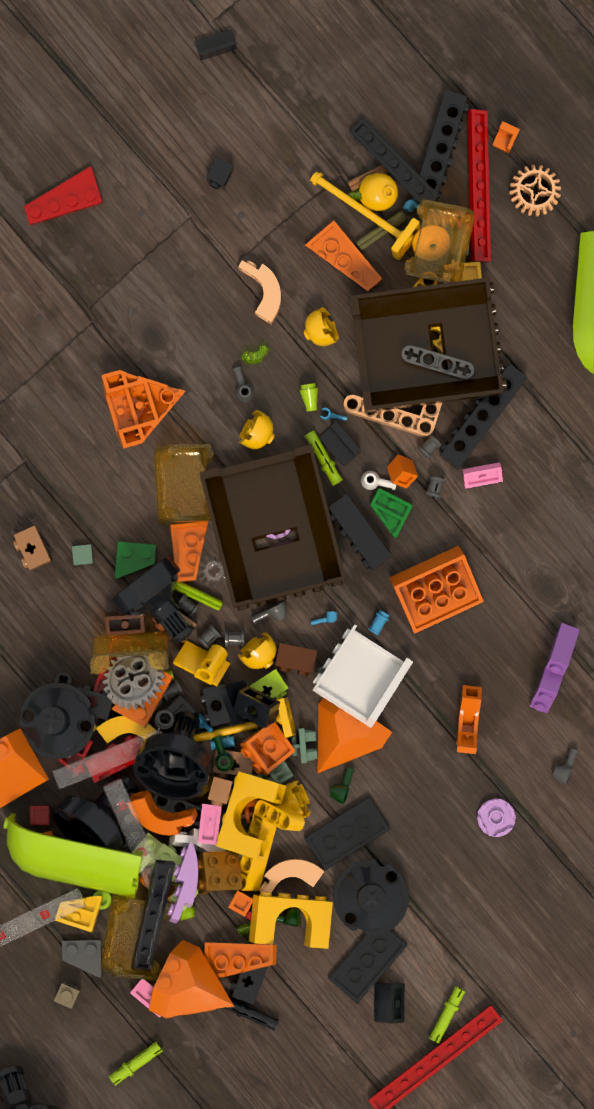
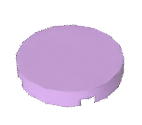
[477,798,516,837]

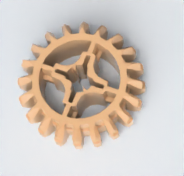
[509,165,561,216]

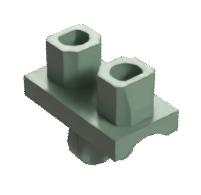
[291,728,317,763]
[257,761,294,784]

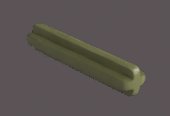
[356,211,406,250]

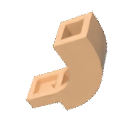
[238,260,281,325]
[259,859,324,892]

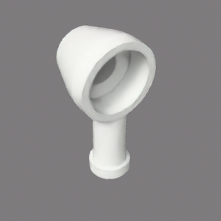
[361,471,396,490]

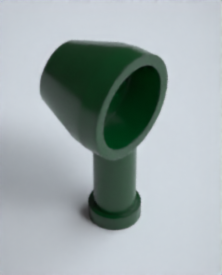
[212,735,234,772]
[330,767,355,804]
[276,908,301,927]

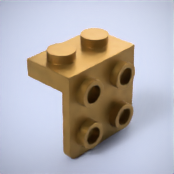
[197,851,242,895]

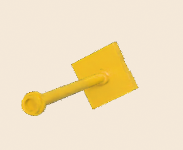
[310,171,421,261]
[194,697,297,742]

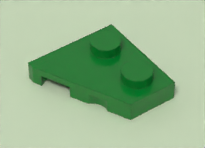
[370,488,413,538]
[115,542,156,579]

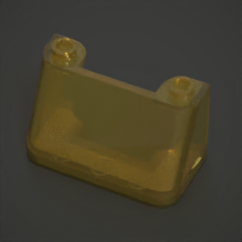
[405,199,475,283]
[154,444,213,524]
[90,632,171,674]
[101,895,170,981]

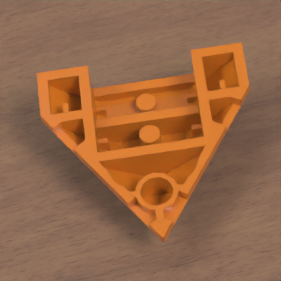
[101,370,186,449]
[317,697,392,774]
[149,940,235,1019]

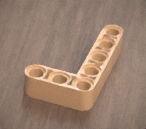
[344,395,442,437]

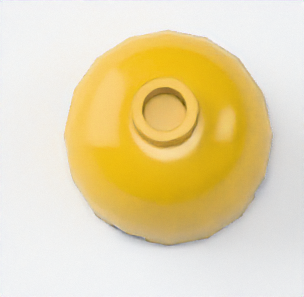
[359,173,398,211]
[304,307,339,347]
[239,410,275,449]
[238,632,277,669]
[282,780,311,818]

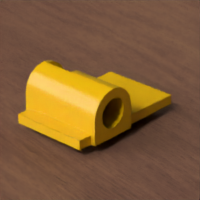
[173,640,230,686]

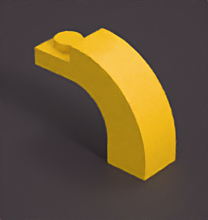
[96,716,157,744]

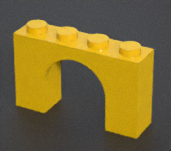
[216,771,287,861]
[249,892,333,949]

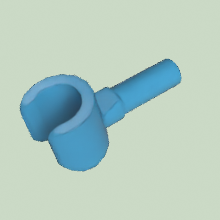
[403,200,429,213]
[320,408,347,421]
[311,612,337,625]
[198,713,213,732]

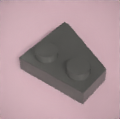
[62,939,102,978]

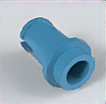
[368,610,390,636]
[210,735,235,750]

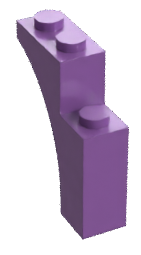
[530,623,580,713]

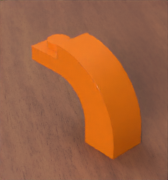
[456,685,482,754]
[127,790,198,835]

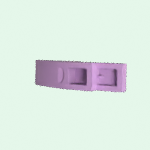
[168,843,198,923]

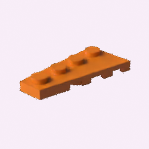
[305,221,383,292]
[204,942,277,979]

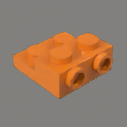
[240,722,295,775]

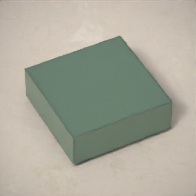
[72,544,93,566]

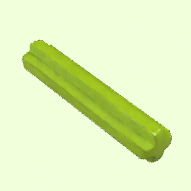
[175,582,223,610]

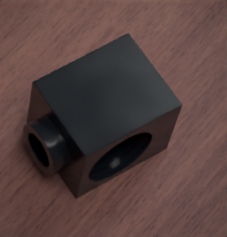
[206,157,234,190]

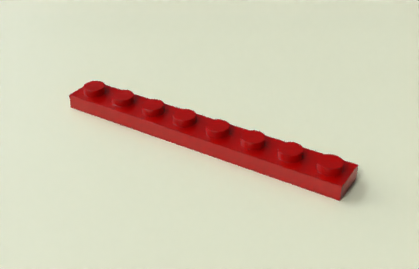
[467,109,491,263]
[368,1005,503,1109]

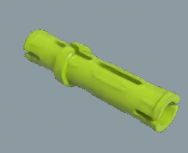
[304,430,343,486]
[429,986,466,1044]
[109,1041,163,1086]

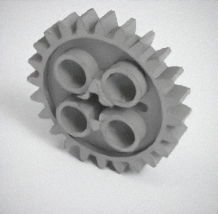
[103,648,165,710]

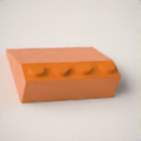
[389,546,484,634]
[0,728,49,808]

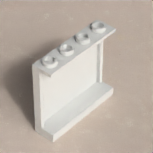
[313,625,413,728]

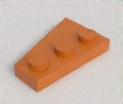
[170,521,208,582]

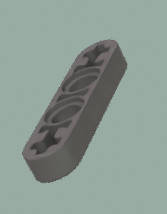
[401,345,474,379]

